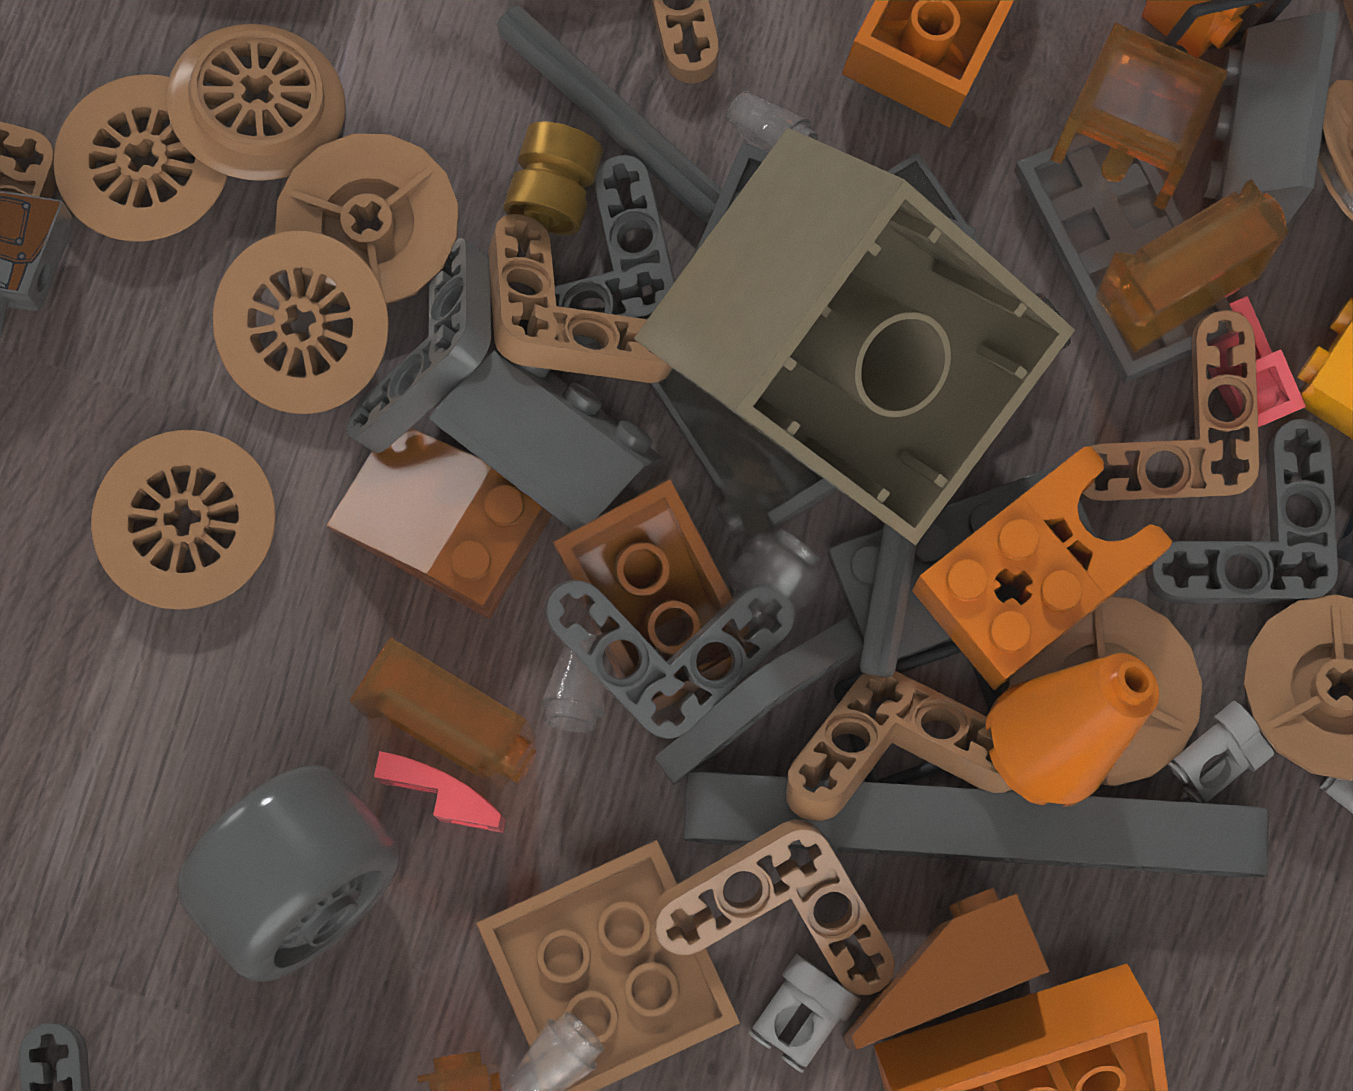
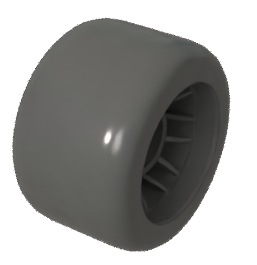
[177,765,400,982]

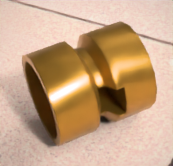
[503,122,604,236]

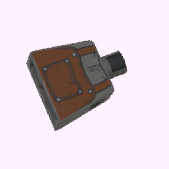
[0,191,75,338]

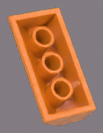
[873,963,1168,1091]

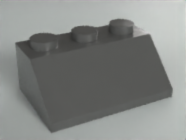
[1202,11,1339,233]
[429,350,664,530]

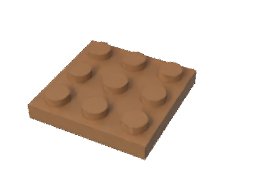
[476,840,740,1091]

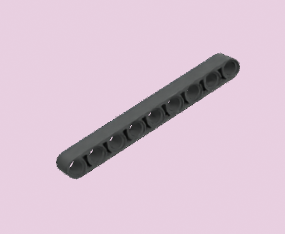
[683,772,1269,877]

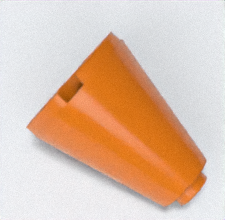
[986,653,1159,807]

